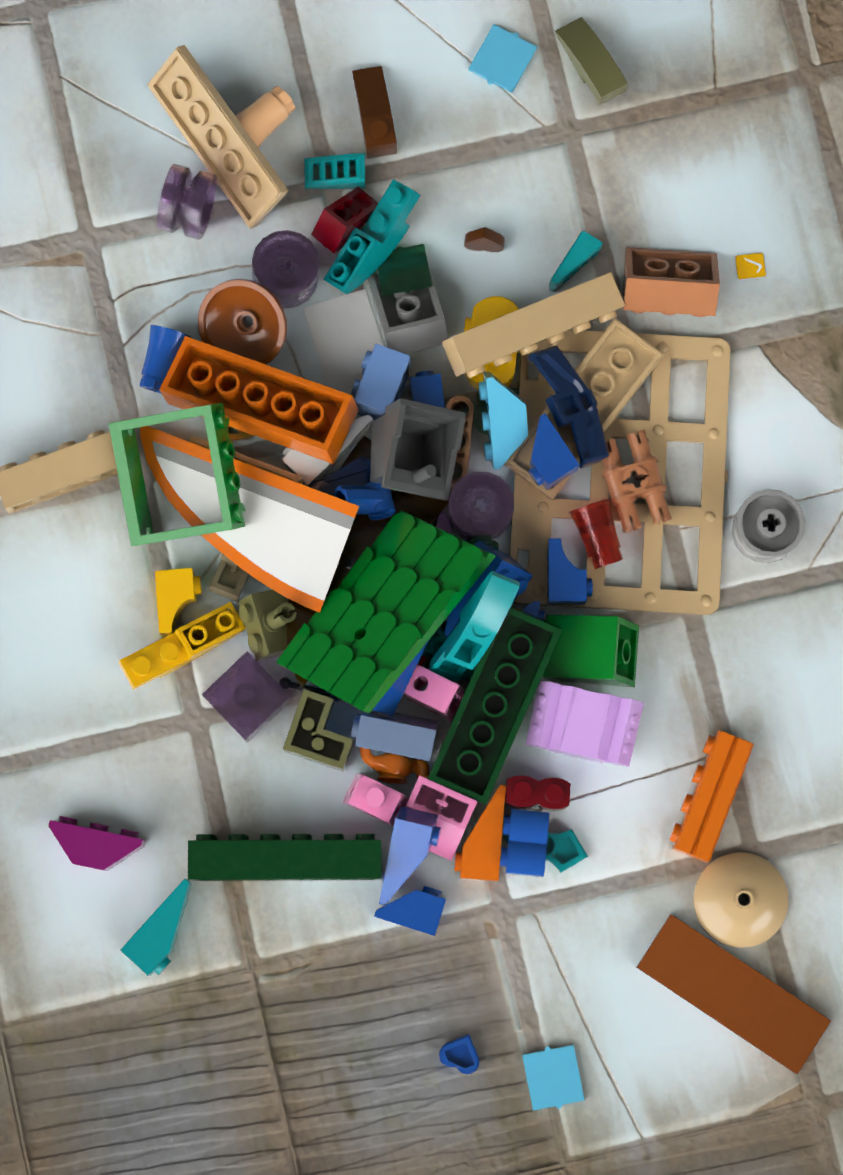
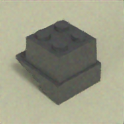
[370,398,466,501]

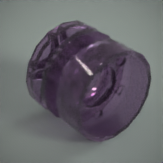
[448,472,514,544]

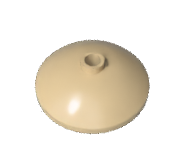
[693,852,789,948]

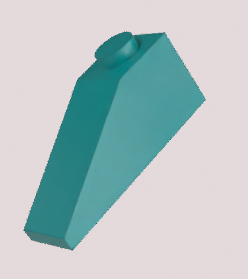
[120,878,192,976]

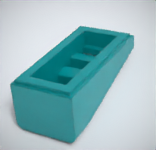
[304,153,366,190]
[549,231,603,292]

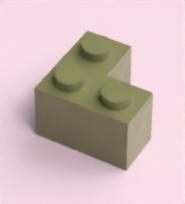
[283,689,354,772]

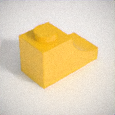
[155,568,202,637]

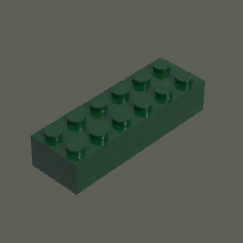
[428,605,562,804]
[188,834,382,881]

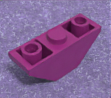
[48,816,146,871]

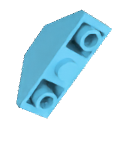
[479,372,528,470]

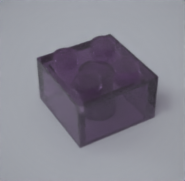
[202,651,292,743]

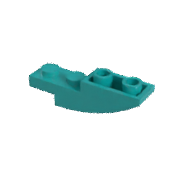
[323,179,421,294]
[429,571,520,682]

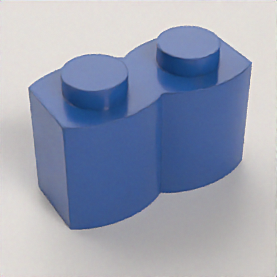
[500,809,550,877]

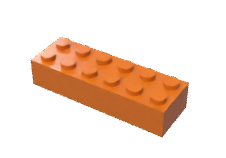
[159,336,359,464]

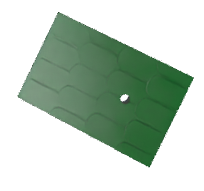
[276,510,496,717]

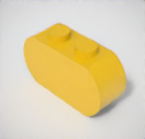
[464,296,519,390]

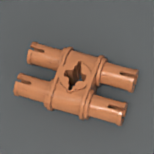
[602,430,672,533]

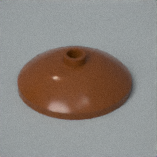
[198,279,287,365]

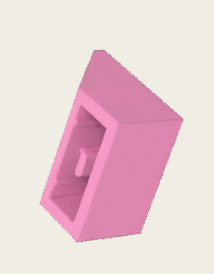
[406,776,477,861]

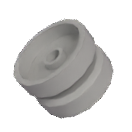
[732,489,806,563]

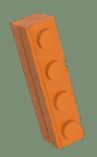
[669,730,754,863]

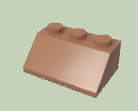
[623,247,720,317]

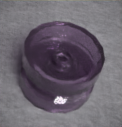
[157,163,217,240]
[252,230,320,309]

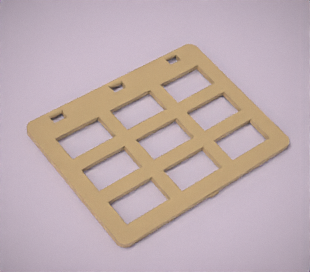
[510,330,730,615]

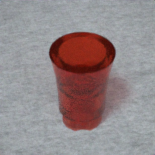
[568,498,623,569]

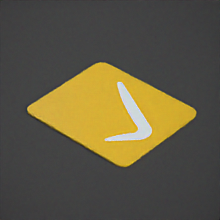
[735,253,766,279]

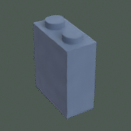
[351,710,439,761]

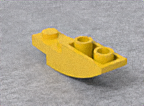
[119,602,246,690]

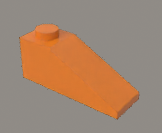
[454,785,506,882]

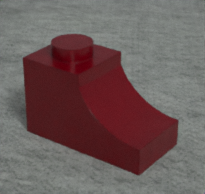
[311,186,378,254]

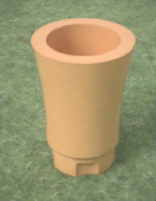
[235,86,296,148]

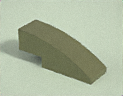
[555,17,628,105]

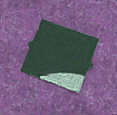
[377,244,432,296]

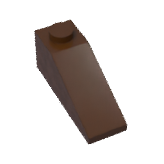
[352,66,397,159]

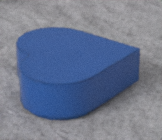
[439,1034,479,1074]

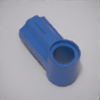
[334,482,396,520]

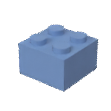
[350,344,411,421]

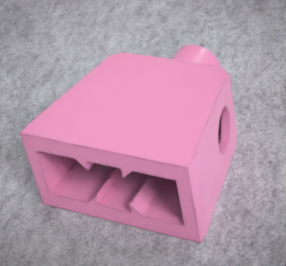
[404,665,464,722]
[343,774,409,827]

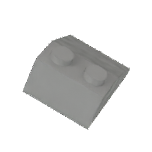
[368,254,448,354]

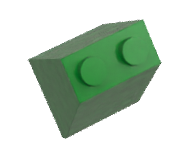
[543,615,639,687]

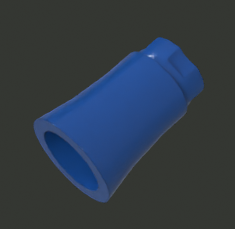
[140,325,192,394]

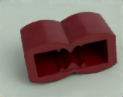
[505,775,571,811]

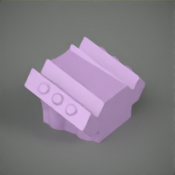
[525,681,644,767]

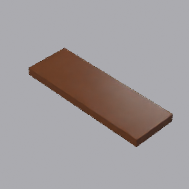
[636,914,831,1074]

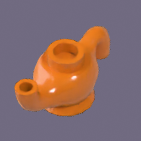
[359,747,429,784]

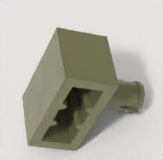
[238,589,296,661]

